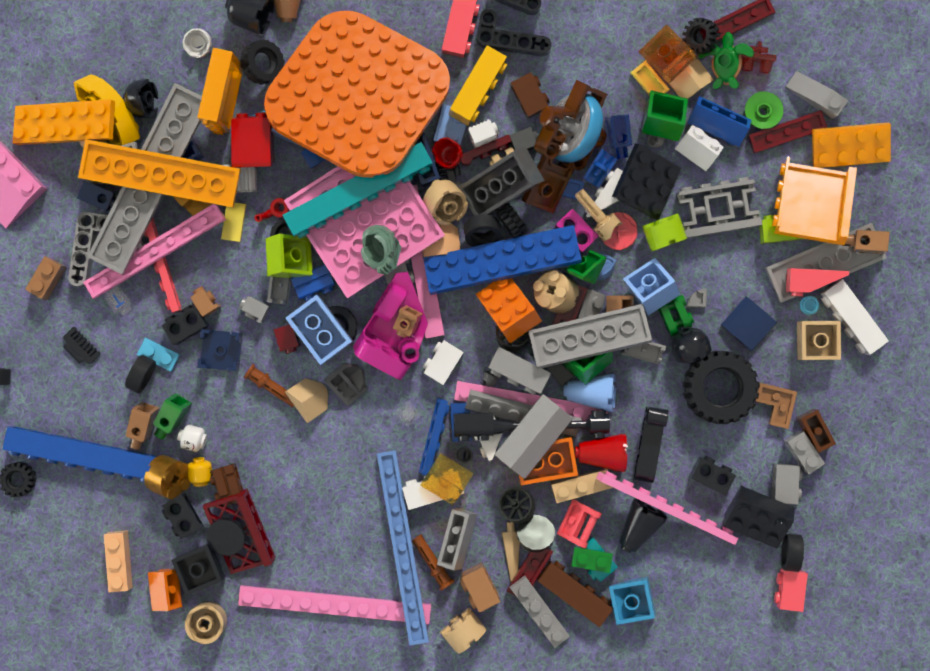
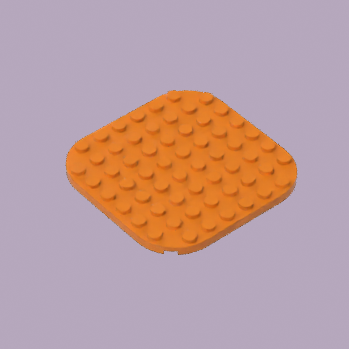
[264,11,450,178]

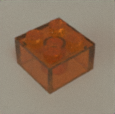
[638,24,697,84]

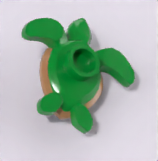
[698,32,754,89]

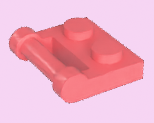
[557,499,602,549]

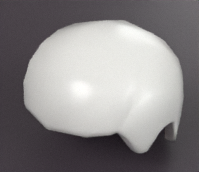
[183,29,212,58]

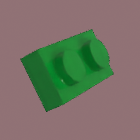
[571,547,613,573]

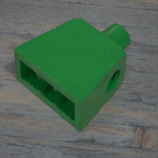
[153,393,192,440]

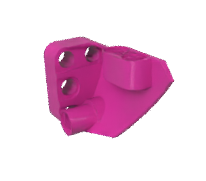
[353,272,428,380]

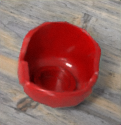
[432,138,463,169]

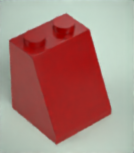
[231,112,275,168]

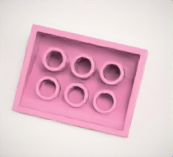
[0,141,47,229]

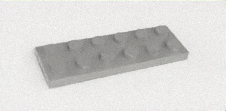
[765,223,887,303]
[528,304,652,369]

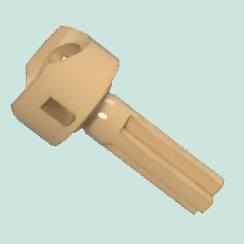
[575,189,622,241]

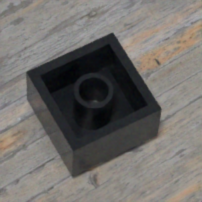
[171,543,226,596]

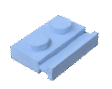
[433,104,466,146]

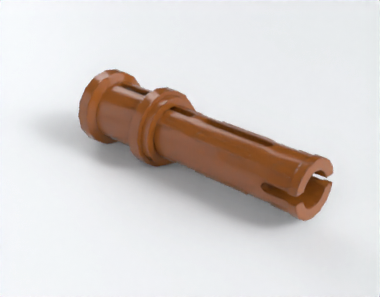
[243,364,294,408]
[412,534,455,591]

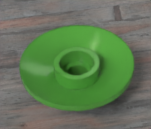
[745,91,783,129]

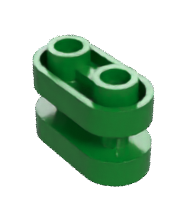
[658,295,694,337]

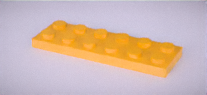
[13,99,115,145]

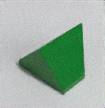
[565,250,606,285]

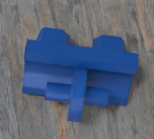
[583,149,618,189]

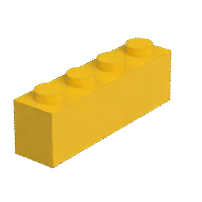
[448,46,508,126]

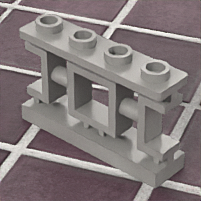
[676,177,762,238]

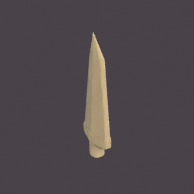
[502,521,520,583]

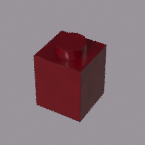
[273,325,300,354]

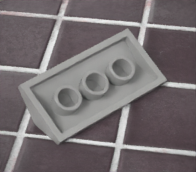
[494,394,573,479]

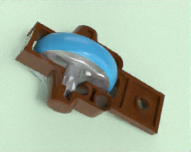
[521,80,608,214]

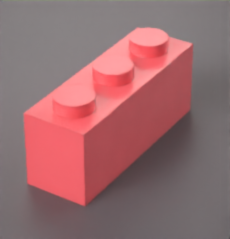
[442,0,480,58]

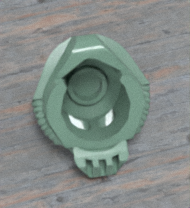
[361,225,401,275]

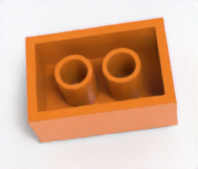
[476,278,542,343]
[518,436,578,485]

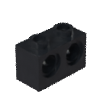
[161,305,209,345]
[689,456,736,496]
[162,493,204,539]

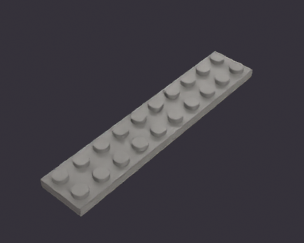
[87,83,202,275]

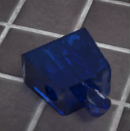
[605,114,632,159]

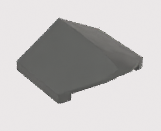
[324,363,367,407]

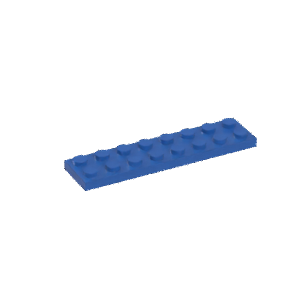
[423,225,582,295]

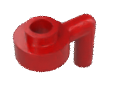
[254,198,290,222]

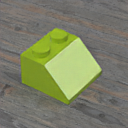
[265,234,313,278]

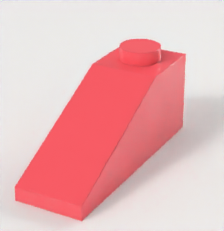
[786,268,849,297]

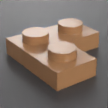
[755,383,797,429]

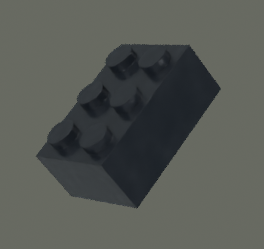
[723,485,795,549]

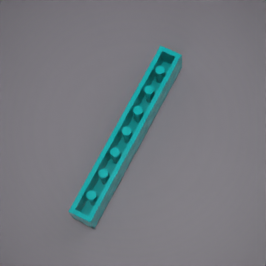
[283,142,433,238]

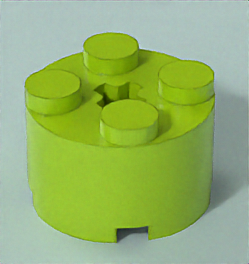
[642,213,687,252]

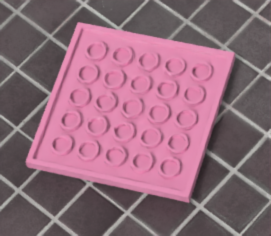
[284,166,445,299]

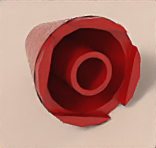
[575,434,627,472]

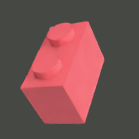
[774,568,808,612]

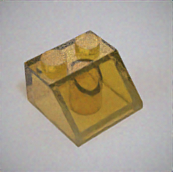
[420,452,473,505]

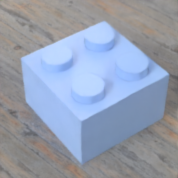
[623,258,680,316]

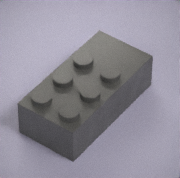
[458,147,545,216]

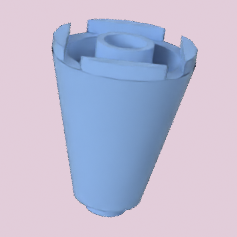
[563,374,616,412]

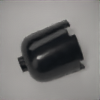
[225,0,274,35]

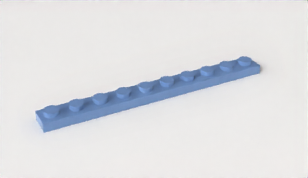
[377,450,429,645]

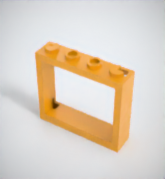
[197,47,243,135]

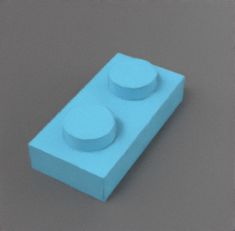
[137,338,180,372]

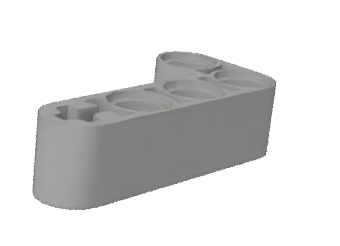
[68,212,108,287]

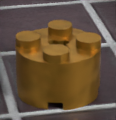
[144,455,190,499]

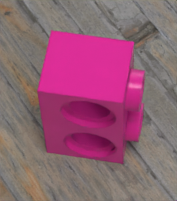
[555,208,599,253]

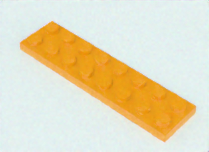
[78,139,241,208]

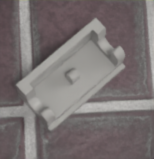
[267,277,292,305]
[622,342,666,364]

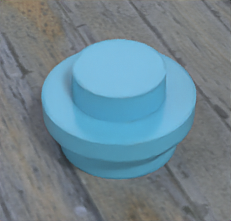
[800,296,819,315]

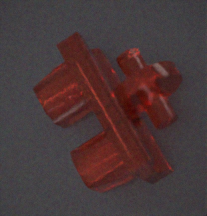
[741,41,777,74]

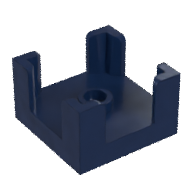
[197,329,243,371]

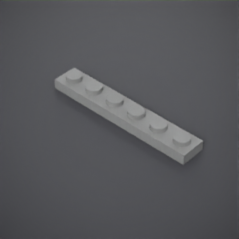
[465,389,582,437]

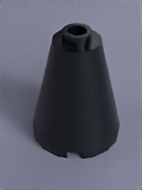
[619,498,667,553]

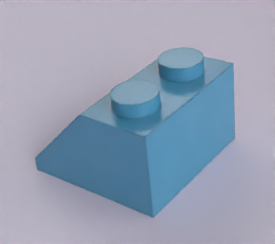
[609,577,656,625]

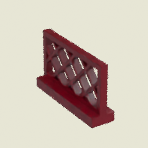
[202,488,276,574]

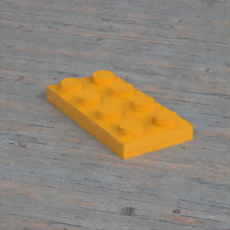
[812,122,891,168]

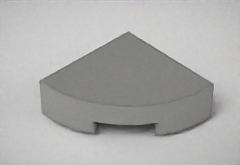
[686,289,707,308]

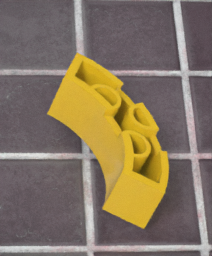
[73,74,140,146]

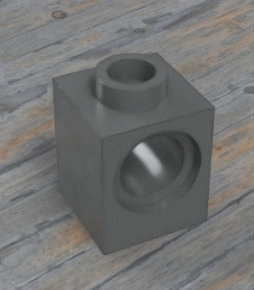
[509,127,538,151]

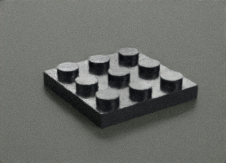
[612,143,681,220]

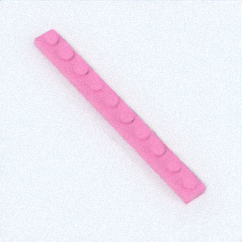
[238,585,431,624]

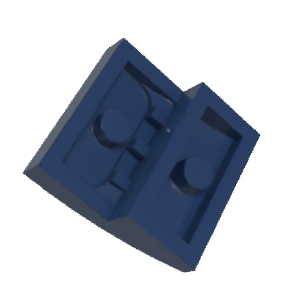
[721,296,777,352]

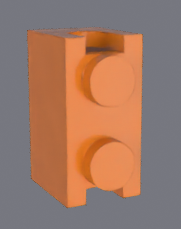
[148,569,182,611]

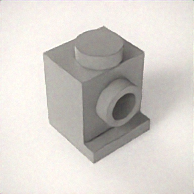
[239,296,271,324]

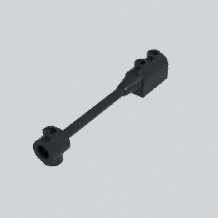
[453,410,610,441]

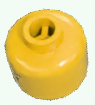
[187,457,212,487]

